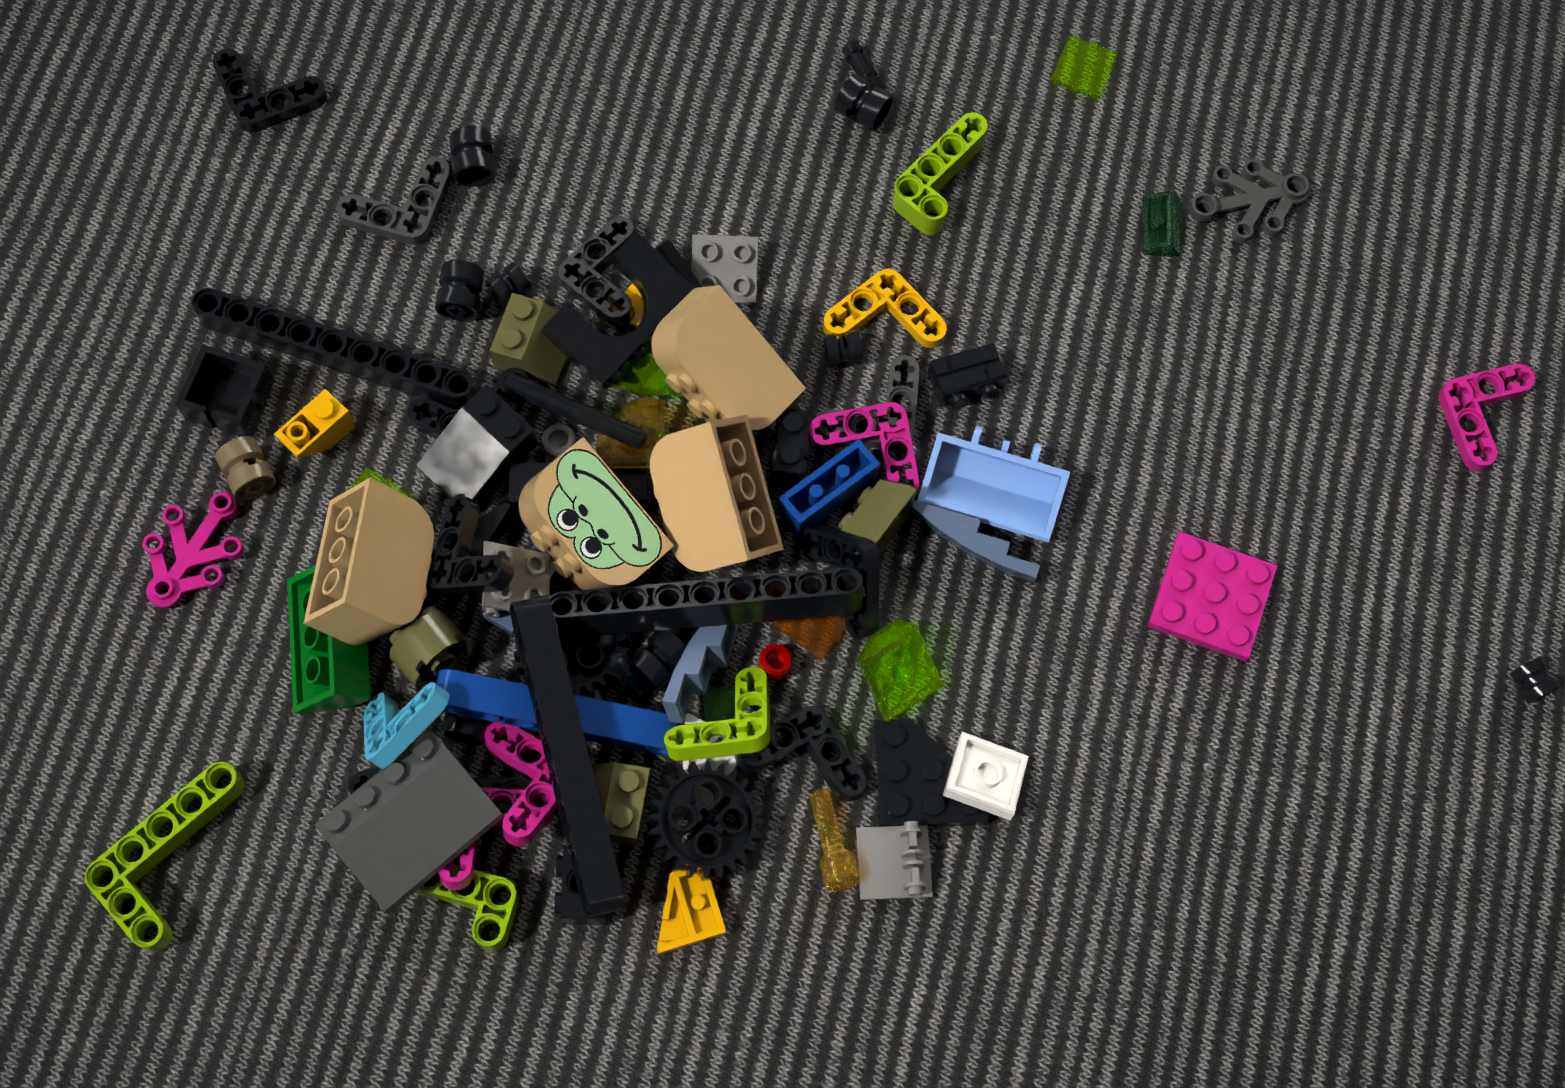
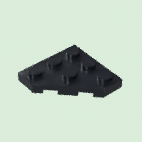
[874,719,988,827]

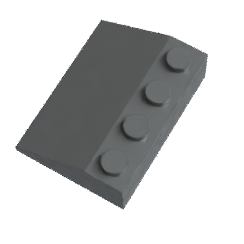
[314,729,504,915]

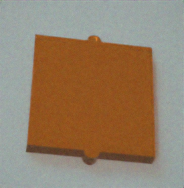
[772,615,846,661]

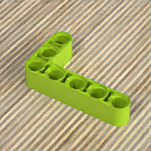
[85,762,244,953]

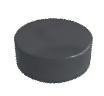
[542,424,576,459]

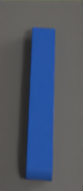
[436,669,680,756]

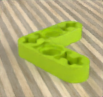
[664,667,770,761]

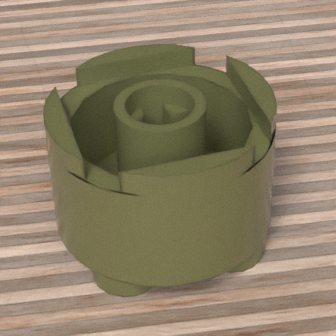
[389,606,473,691]

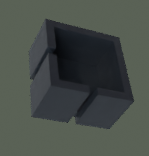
[175,344,274,437]

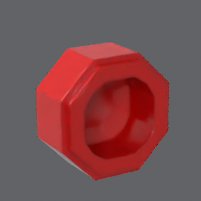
[758,644,793,680]

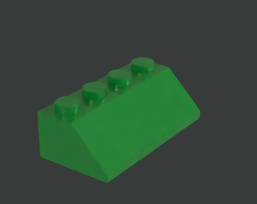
[287,565,371,714]

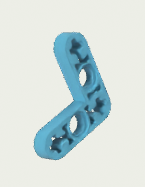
[363,682,449,769]

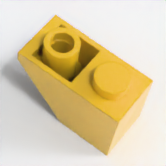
[274,389,355,459]

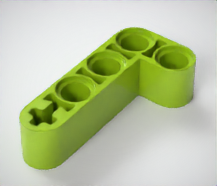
[892,112,988,235]
[414,864,520,952]

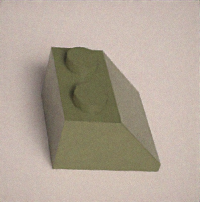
[490,293,567,386]
[838,479,916,556]
[591,762,651,848]

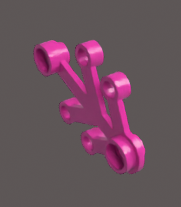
[142,491,244,608]

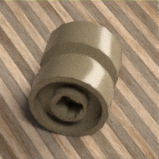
[215,436,276,501]

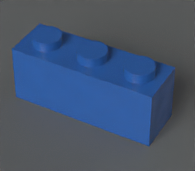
[777,439,881,538]

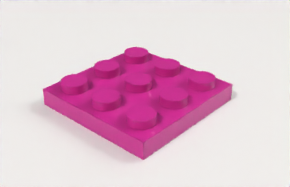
[1147,531,1277,662]

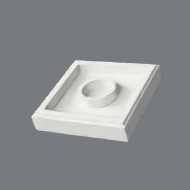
[943,732,1029,820]

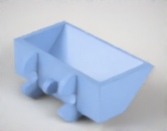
[917,426,1070,543]

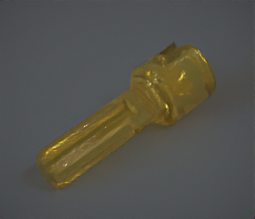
[809,789,860,892]

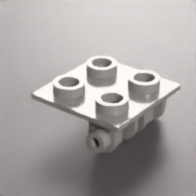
[691,235,758,303]
[482,541,550,618]
[856,821,933,900]

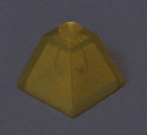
[596,397,666,468]

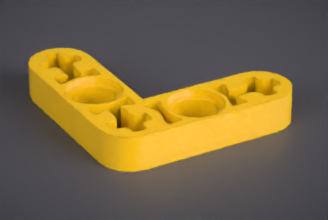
[823,269,947,348]

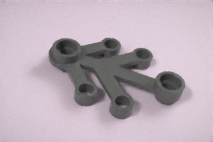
[1189,159,1310,243]

